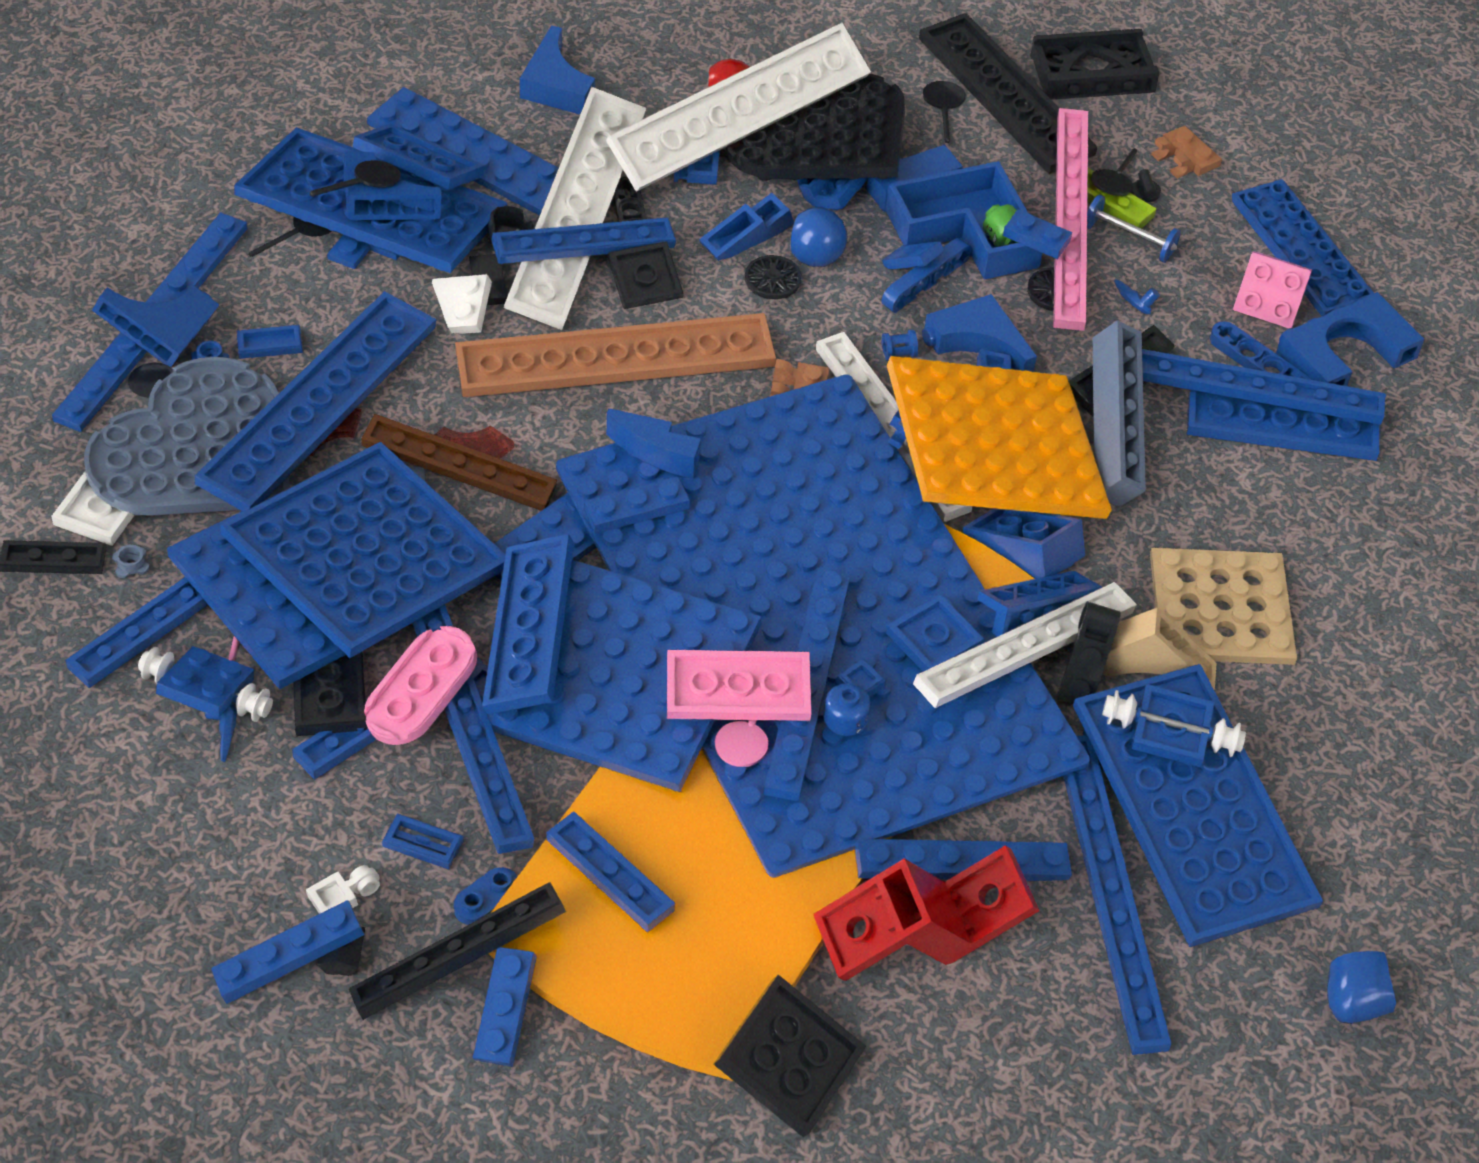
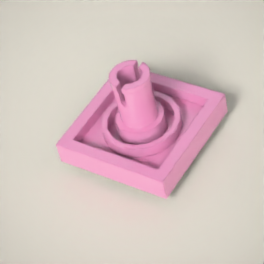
[1233,251,1312,328]

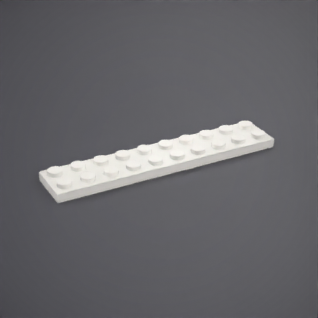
[606,23,871,192]
[504,87,646,330]

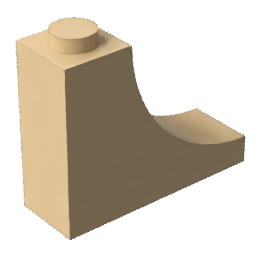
[1102,607,1217,690]

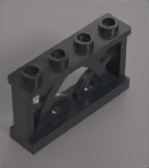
[1030,29,1159,100]

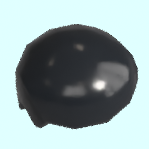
[488,206,533,241]

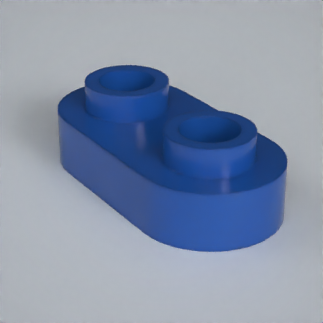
[454,867,518,925]

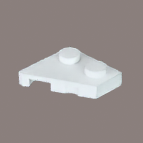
[432,274,492,334]

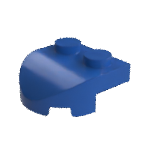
[797,178,868,210]

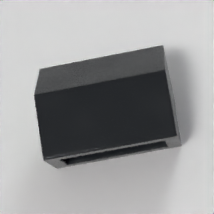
[316,926,366,976]

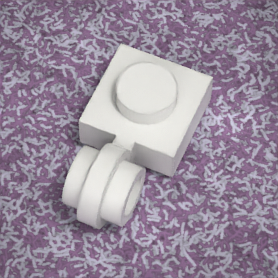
[306,865,380,914]

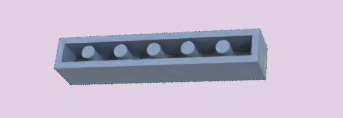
[1093,320,1146,506]

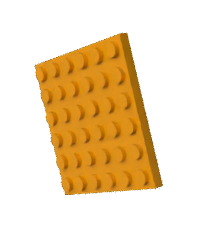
[887,356,1112,519]

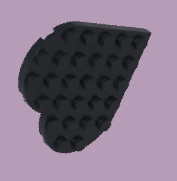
[726,74,905,181]

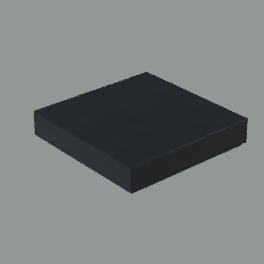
[607,241,684,309]

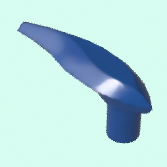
[1113,279,1160,314]
[205,703,237,762]

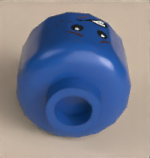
[823,683,871,736]

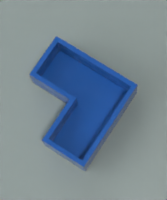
[885,161,1043,280]

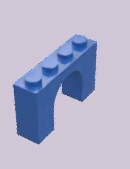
[1276,292,1424,386]

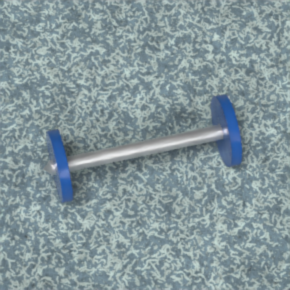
[1087,194,1181,263]

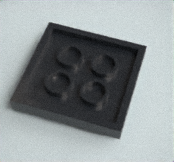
[713,974,866,1137]

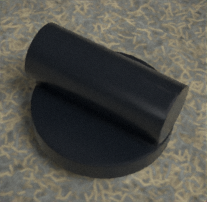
[1132,169,1161,202]

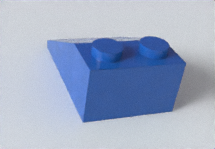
[963,508,1085,579]

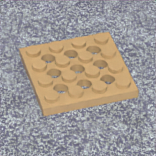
[1150,548,1297,665]

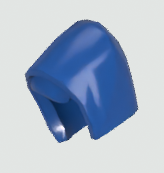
[1327,951,1396,1024]

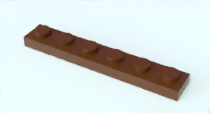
[361,413,557,511]

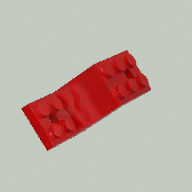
[813,845,1040,981]

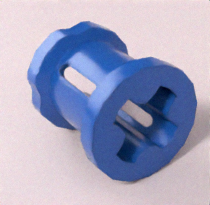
[881,330,918,361]

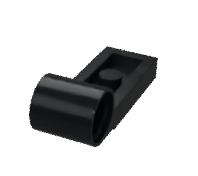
[1056,601,1121,705]

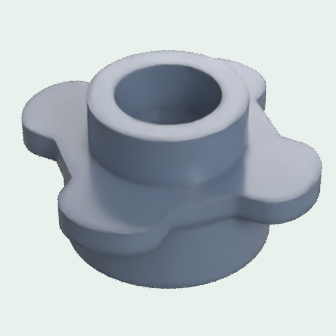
[112,545,150,578]

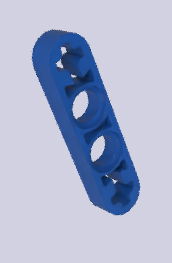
[881,238,972,313]
[1210,321,1311,380]

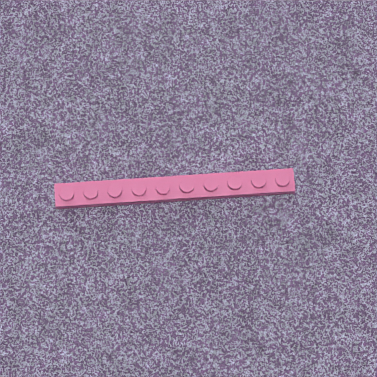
[1053,108,1088,331]

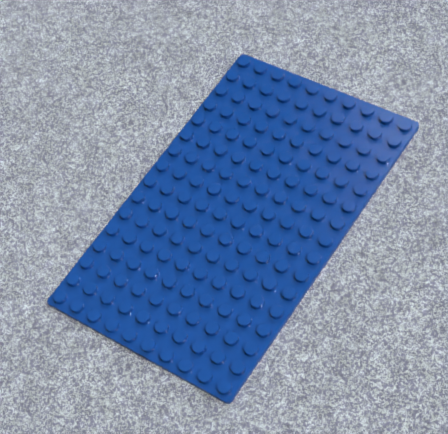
[556,374,1090,878]

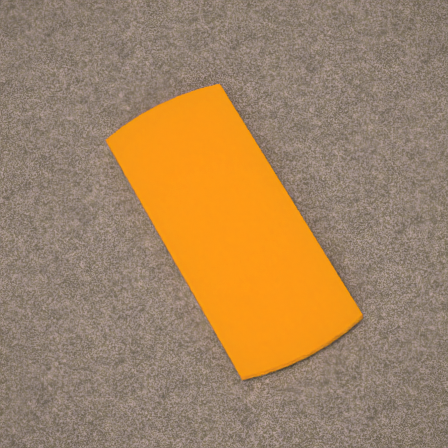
[488,524,1034,1081]

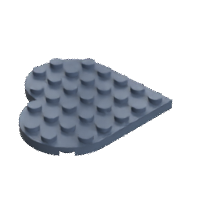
[84,357,290,516]

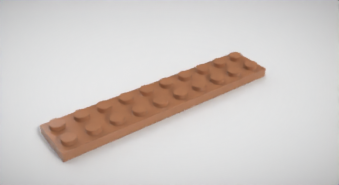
[455,313,776,397]

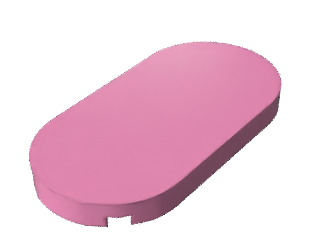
[364,626,477,745]

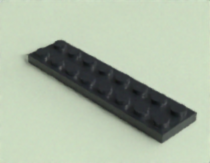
[919,13,1097,174]

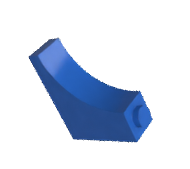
[520,25,595,114]
[343,152,442,220]
[92,286,219,367]
[922,294,1037,372]

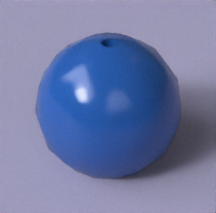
[791,207,848,267]

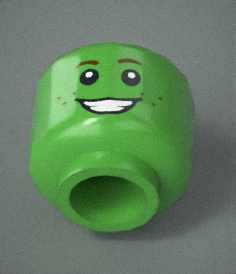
[982,204,1018,247]

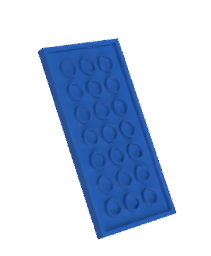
[234,127,507,273]
[1073,664,1323,947]

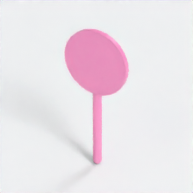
[715,720,768,767]

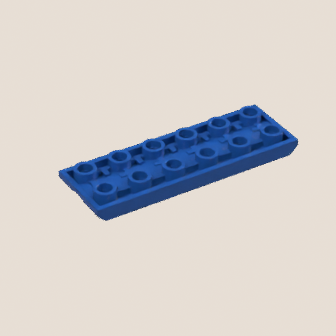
[1232,179,1374,316]

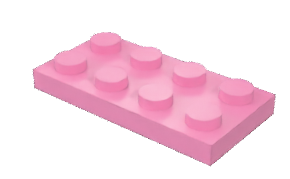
[667,650,811,721]

